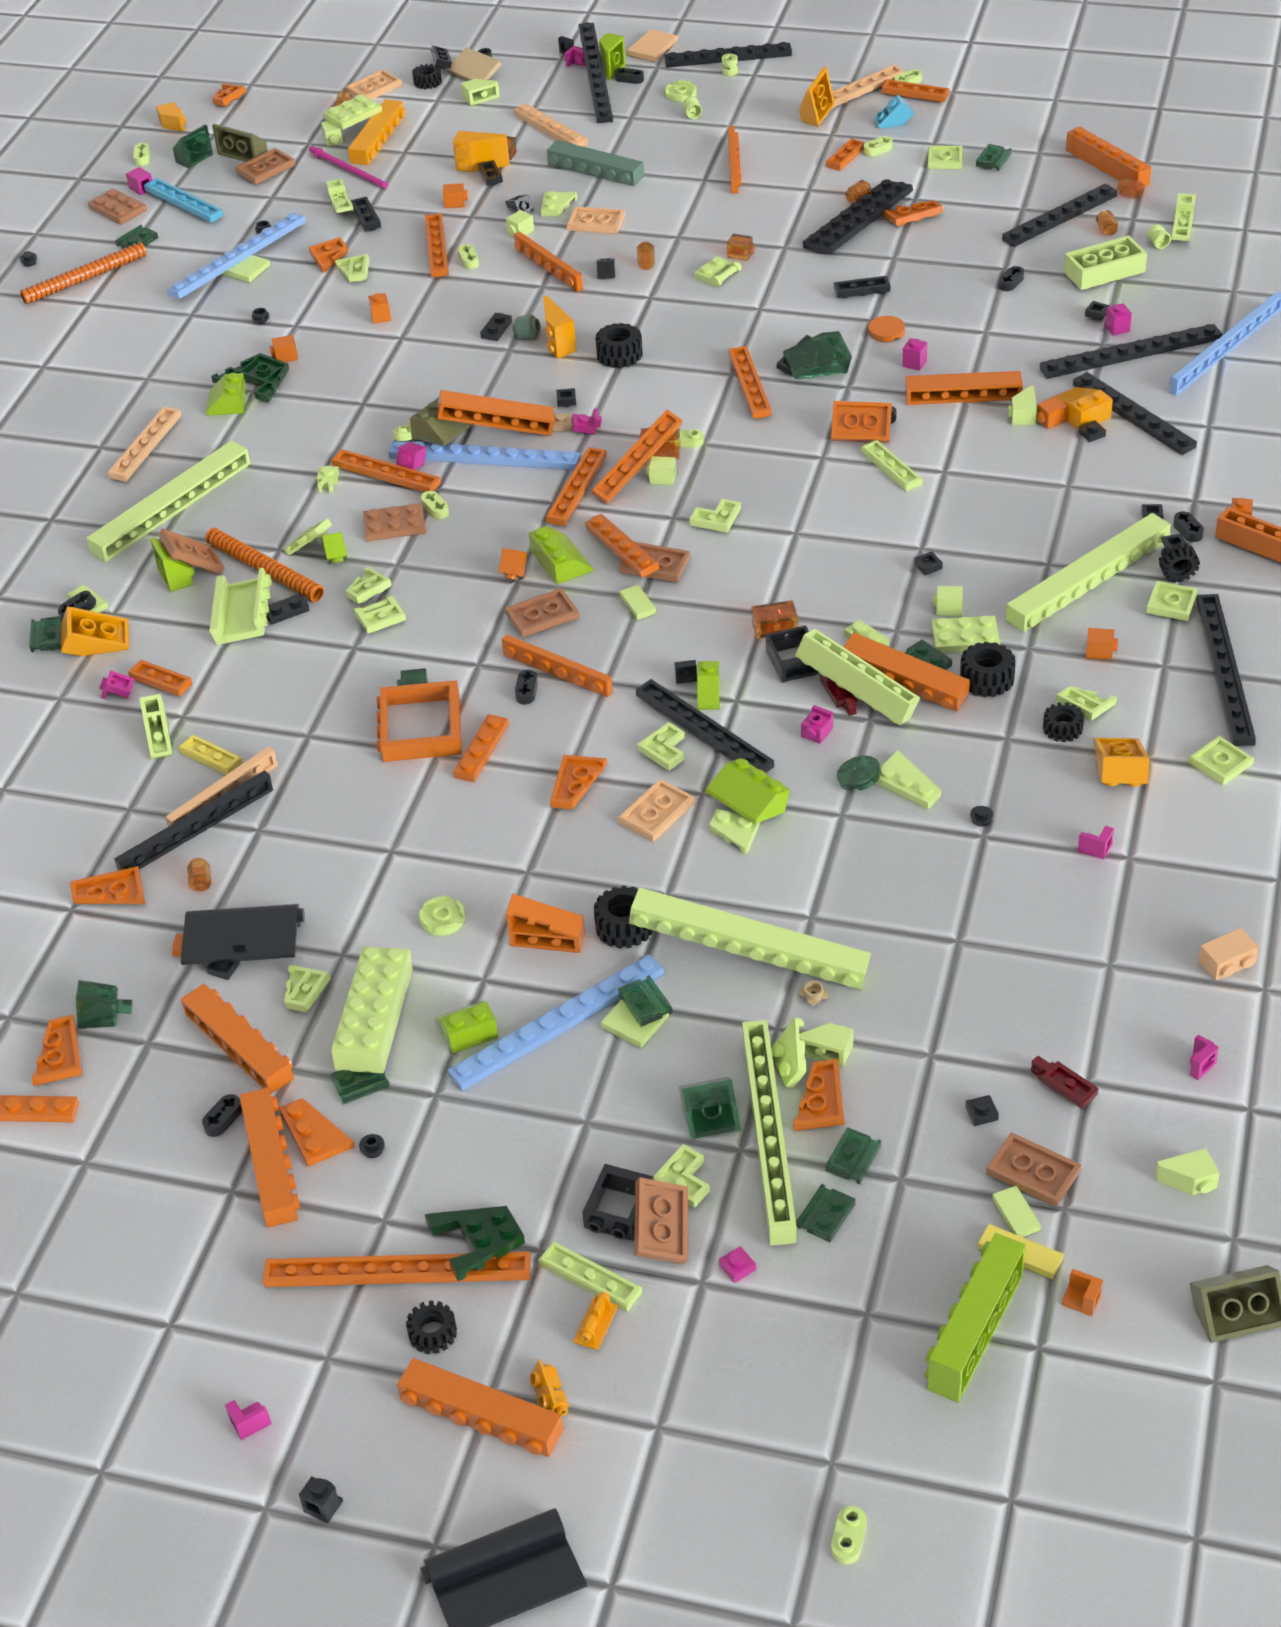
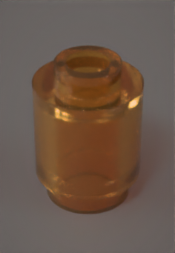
[335,89,353,106]
[1117,177,1145,198]
[846,180,871,203]
[1096,210,1118,235]
[637,241,655,270]
[187,858,212,891]

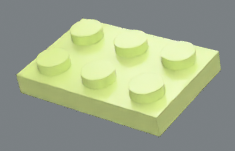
[323,95,382,129]
[931,616,1000,653]

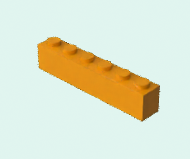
[348,99,406,165]

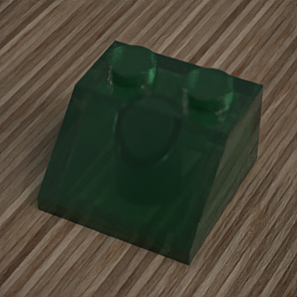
[173,124,213,169]
[678,1077,741,1139]

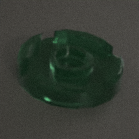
[837,755,881,791]

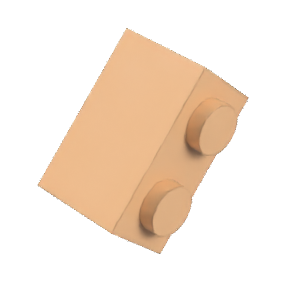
[1198,928,1259,981]

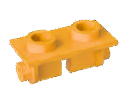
[573,1292,619,1350]
[530,1359,569,1416]

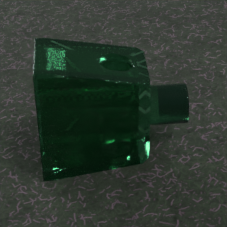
[76,980,133,1029]

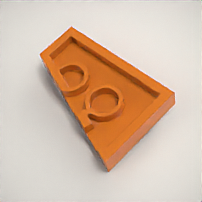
[882,200,943,226]
[550,755,607,809]
[70,866,146,904]
[31,1015,83,1086]
[793,1059,845,1131]
[279,1098,355,1167]

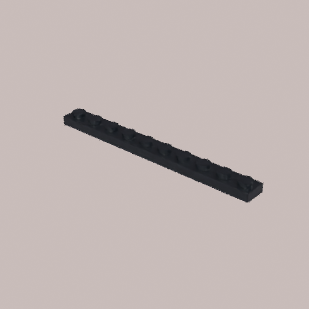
[578,22,613,123]
[1040,324,1222,379]
[1196,594,1256,746]

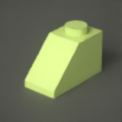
[461,79,500,106]
[1008,386,1037,425]
[799,1023,853,1067]
[1155,1148,1220,1195]

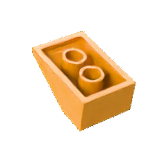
[799,67,835,127]
[453,131,510,172]
[543,295,577,359]
[1045,387,1113,430]
[61,606,129,656]
[1093,737,1149,787]

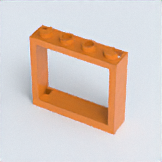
[376,680,462,762]

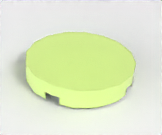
[665,80,697,102]
[418,896,466,936]

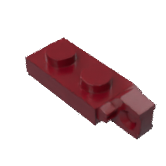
[820,674,858,716]
[1030,1056,1099,1109]

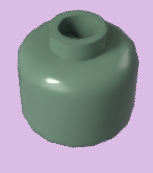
[512,315,541,340]

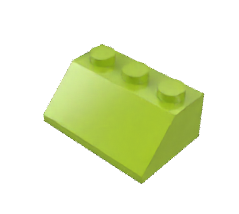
[529,526,593,584]
[705,758,790,824]

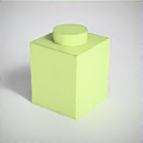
[321,121,343,146]
[506,210,534,237]
[646,456,676,485]
[932,586,963,616]

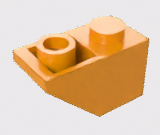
[156,102,186,132]

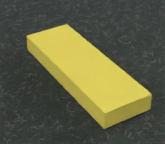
[178,735,243,775]
[978,1224,1064,1279]

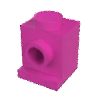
[801,705,833,744]

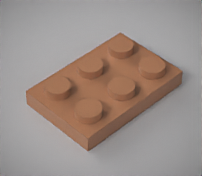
[235,148,296,184]
[88,188,147,225]
[363,503,426,542]
[158,528,225,574]
[619,542,691,583]
[505,588,579,638]
[986,1132,1082,1207]
[634,1177,688,1264]

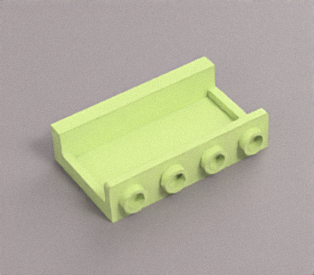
[210,567,272,645]

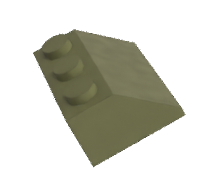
[212,124,268,162]
[410,397,474,446]
[1189,1265,1281,1343]

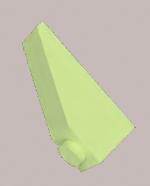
[139,694,173,760]

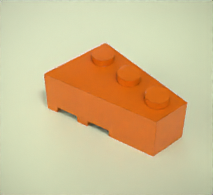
[506,893,585,953]

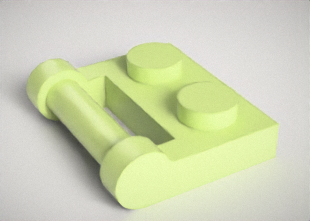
[694,256,741,287]
[353,595,406,634]

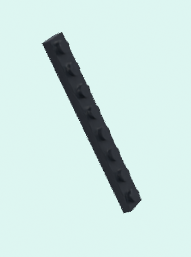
[664,42,792,68]
[1002,184,1118,247]
[1073,372,1197,455]
[635,679,774,773]
[114,770,273,870]

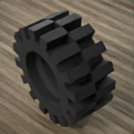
[412,64,442,89]
[1158,542,1200,582]
[1043,702,1084,742]
[406,1300,457,1354]

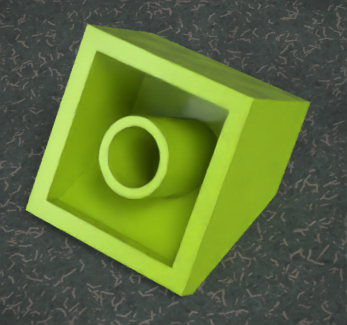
[599,33,626,80]
[206,373,247,416]
[150,537,195,592]
[436,1001,498,1054]

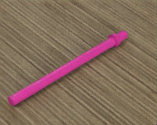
[309,146,388,189]

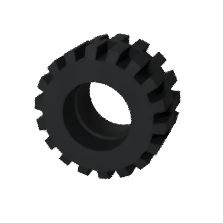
[595,323,643,368]
[960,642,1016,697]
[594,886,653,948]

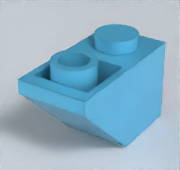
[874,95,915,128]

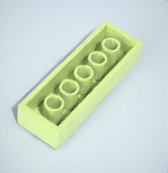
[331,946,413,1073]

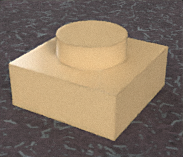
[553,413,572,432]

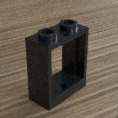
[765,625,820,683]
[582,1164,654,1241]

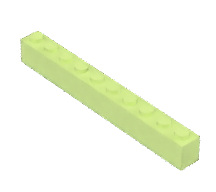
[86,440,250,562]
[1006,513,1171,632]
[629,887,871,989]
[742,1020,797,1246]

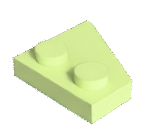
[541,191,577,216]
[335,254,370,282]
[283,518,332,556]
[346,567,392,604]
[1055,686,1117,721]
[709,809,760,854]
[284,965,331,1013]
[771,1018,806,1088]

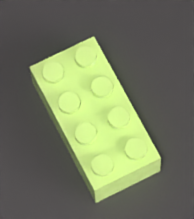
[1064,235,1147,290]

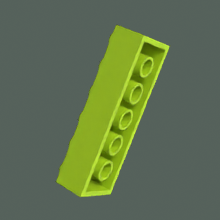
[925,1233,1026,1403]

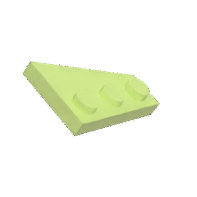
[872,750,941,809]

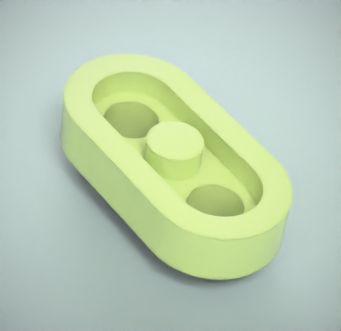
[393,422,412,441]
[666,429,704,448]
[831,1506,867,1564]

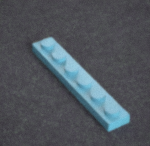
[144,178,223,223]

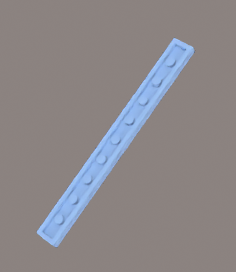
[167,213,306,299]
[1170,292,1281,396]
[389,440,581,470]
[448,954,664,1091]

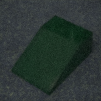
[783,331,852,379]

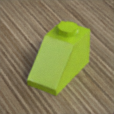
[321,532,347,564]
[697,661,720,710]

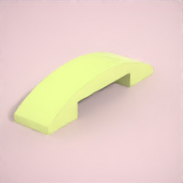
[326,178,354,214]
[1171,193,1196,241]

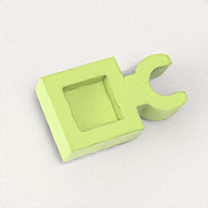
[317,466,340,493]

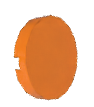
[868,316,905,342]

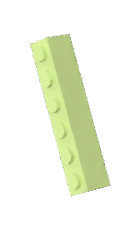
[795,629,920,725]

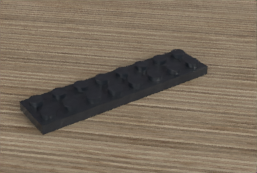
[802,179,913,253]

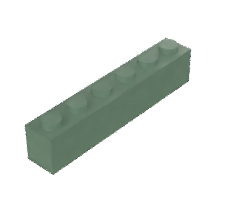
[547,140,644,186]

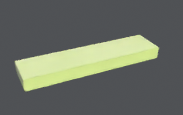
[861,440,923,491]
[538,1241,642,1312]

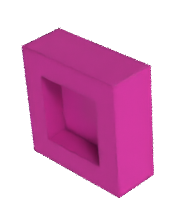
[719,1246,756,1283]

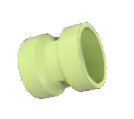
[722,54,738,76]
[683,96,702,119]
[1147,224,1171,249]

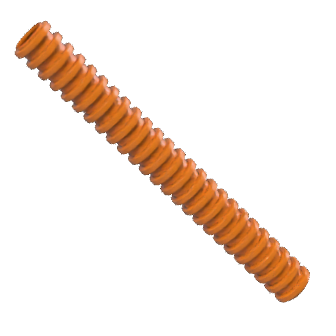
[20,242,147,305]
[205,527,324,602]

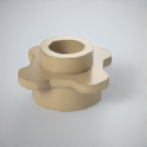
[799,981,828,1006]

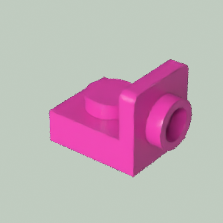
[565,46,585,67]
[571,408,602,435]
[99,670,134,699]
[1190,1035,1219,1080]

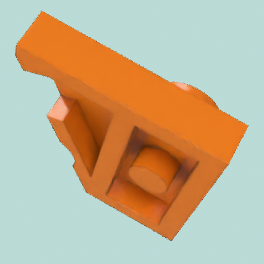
[212,83,246,107]
[309,237,348,273]

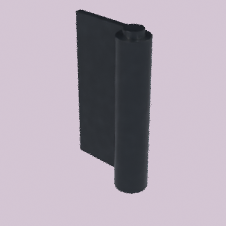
[181,904,305,965]
[420,1508,587,1627]

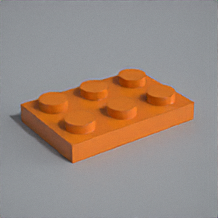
[831,401,892,443]

